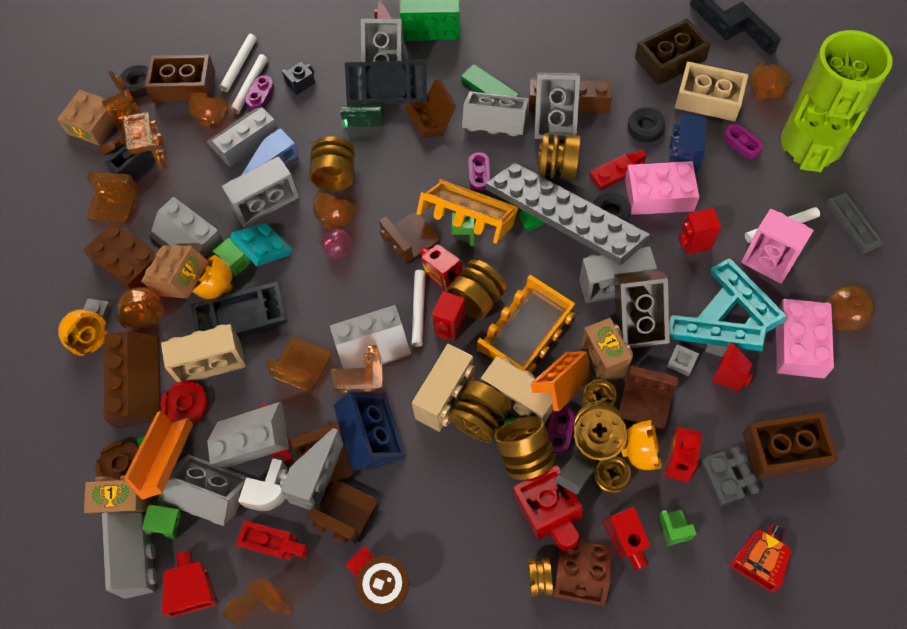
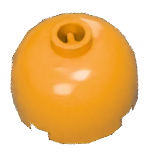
[192,255,233,299]
[58,309,107,356]
[622,420,662,470]

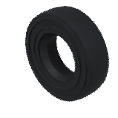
[119,65,148,98]
[628,107,665,142]
[593,192,630,222]

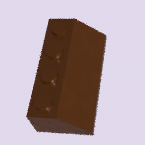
[529,77,612,113]
[104,330,161,429]

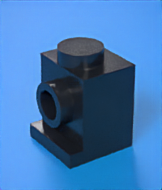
[282,61,315,95]

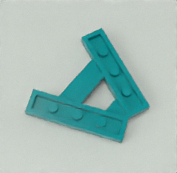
[669,258,787,352]

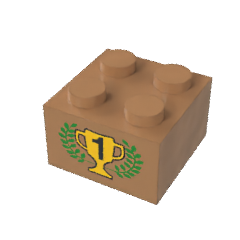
[57,89,121,146]
[141,245,208,298]
[581,318,633,382]
[84,475,152,515]

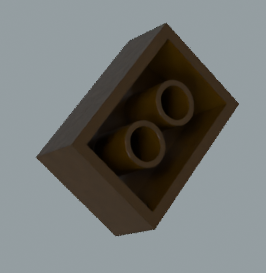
[635,18,711,85]
[614,269,670,348]

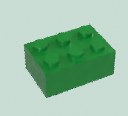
[400,0,460,41]

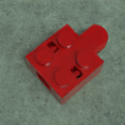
[513,465,582,551]

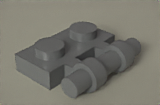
[699,446,761,507]

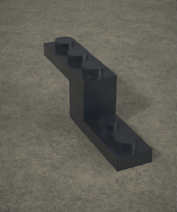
[690,0,781,55]

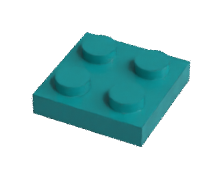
[230,223,292,266]

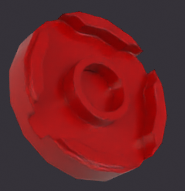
[161,380,209,424]

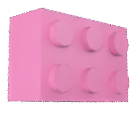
[625,161,699,215]
[741,209,814,284]
[776,299,834,379]

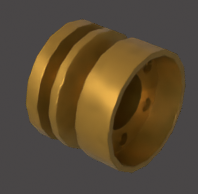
[538,132,580,180]
[309,136,355,191]
[446,259,507,320]
[448,380,512,443]
[573,401,627,461]
[494,416,557,480]

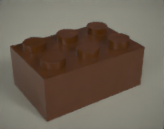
[145,54,215,102]
[83,220,157,297]
[743,412,839,479]

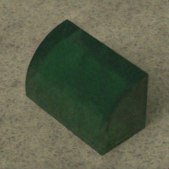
[340,103,384,127]

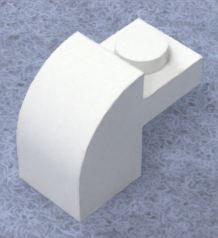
[238,459,288,511]

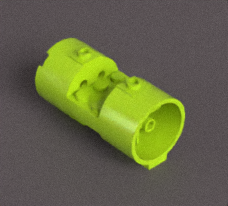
[781,30,892,172]

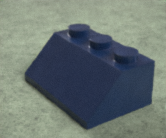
[333,392,406,470]

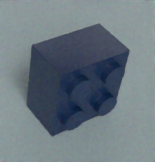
[668,114,706,176]

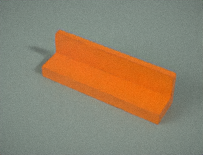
[531,351,592,411]
[124,411,193,499]

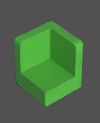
[452,213,475,246]
[213,238,251,276]
[142,504,182,539]
[658,510,696,546]

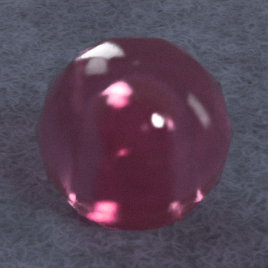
[321,229,352,259]

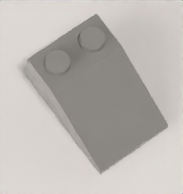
[280,428,344,510]

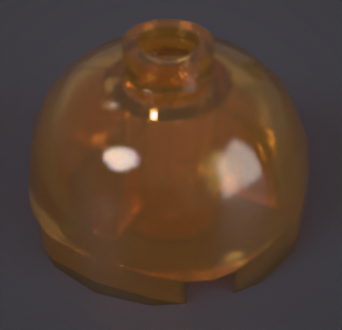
[749,61,793,101]
[188,92,230,129]
[313,192,357,230]
[825,285,875,332]
[117,287,165,331]

